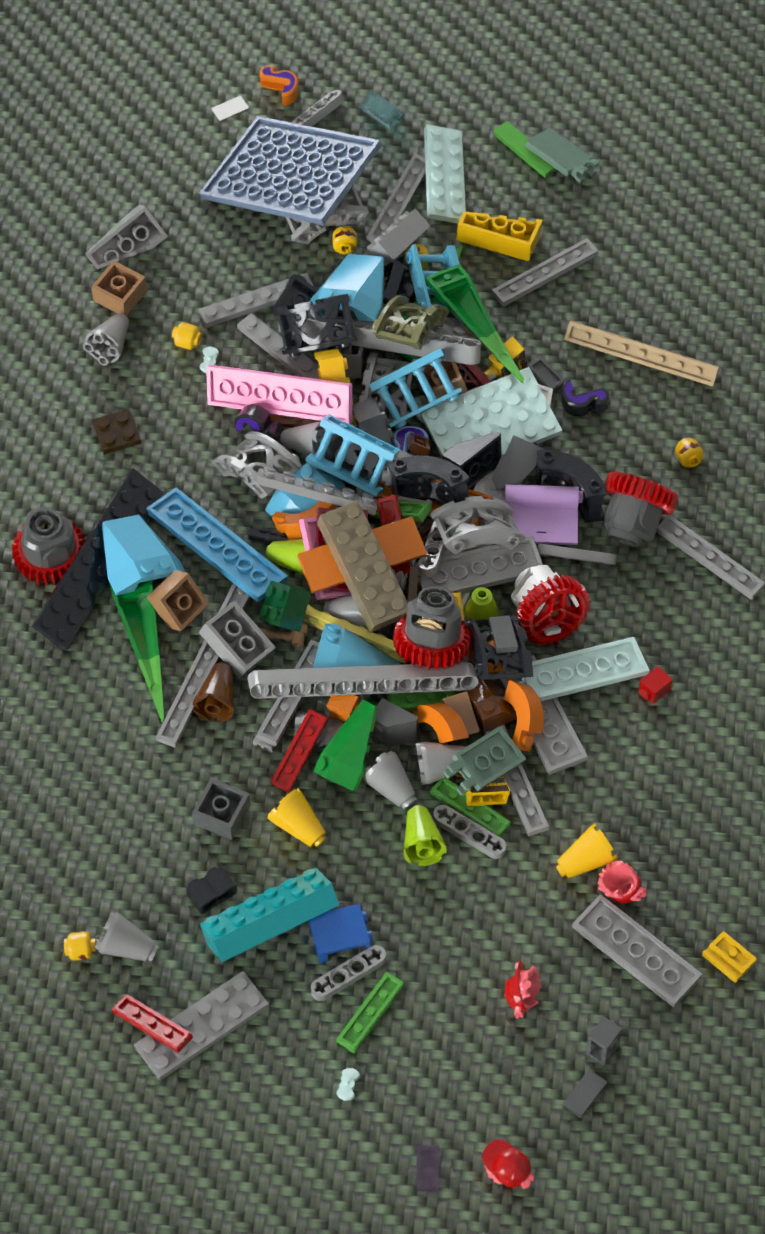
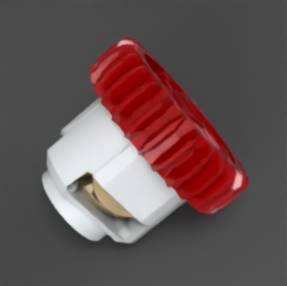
[511,565,591,646]

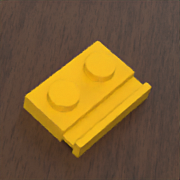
[702,931,757,983]

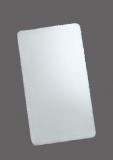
[211,96,249,121]

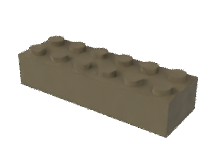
[317,500,408,633]

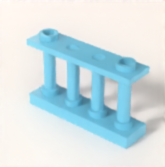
[405,245,459,312]
[369,348,462,430]
[305,414,400,497]

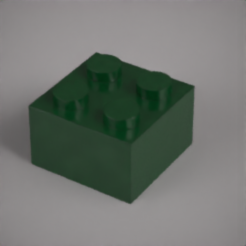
[259,580,311,632]

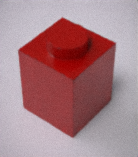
[639,666,673,704]

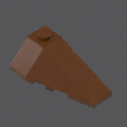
[461,661,517,733]

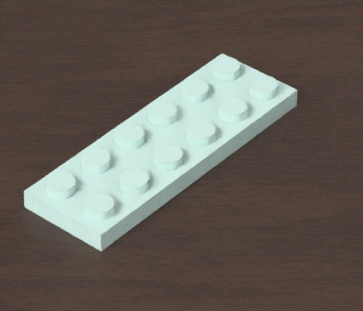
[424,124,466,224]
[522,637,649,701]

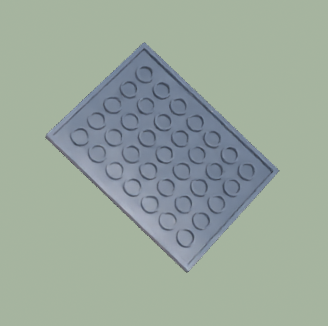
[199,116,382,225]

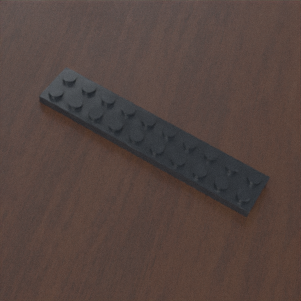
[31,468,164,651]

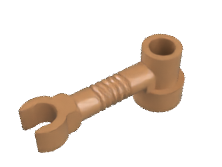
[259,623,308,647]

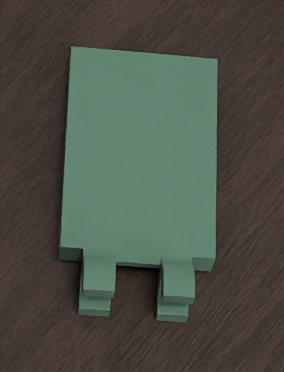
[525,128,600,183]
[443,726,526,796]

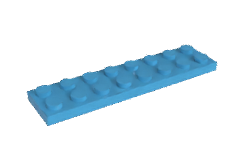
[146,487,288,602]

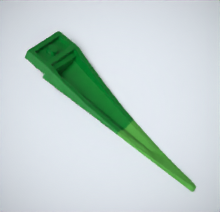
[426,264,524,383]
[110,580,165,722]

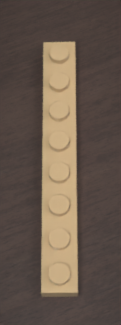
[564,321,719,386]

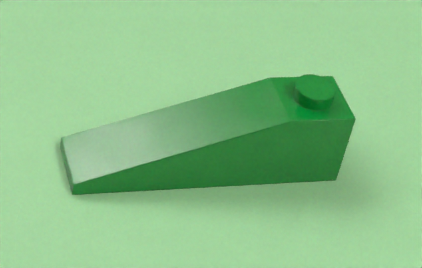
[314,699,378,792]

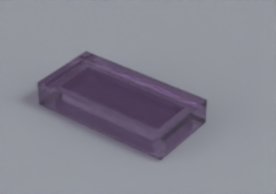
[416,1145,439,1192]

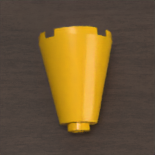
[267,789,326,847]
[555,823,618,879]

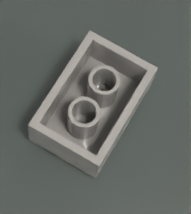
[364,209,430,263]
[199,601,276,679]

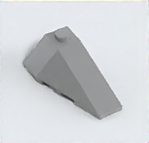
[85,204,168,269]

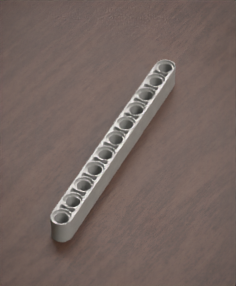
[279,312,481,365]
[247,662,478,699]

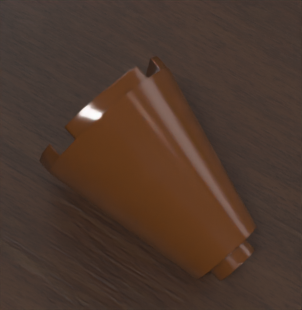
[193,663,234,722]

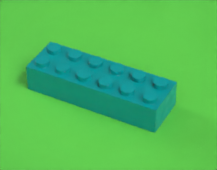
[200,868,339,962]

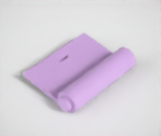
[505,484,583,545]

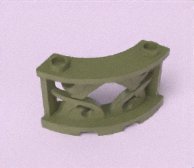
[372,295,449,350]

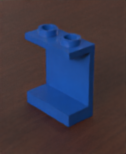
[309,904,374,963]

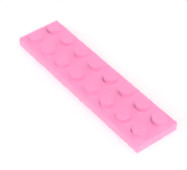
[207,365,353,424]

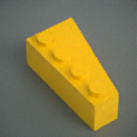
[456,211,543,261]
[314,349,357,427]

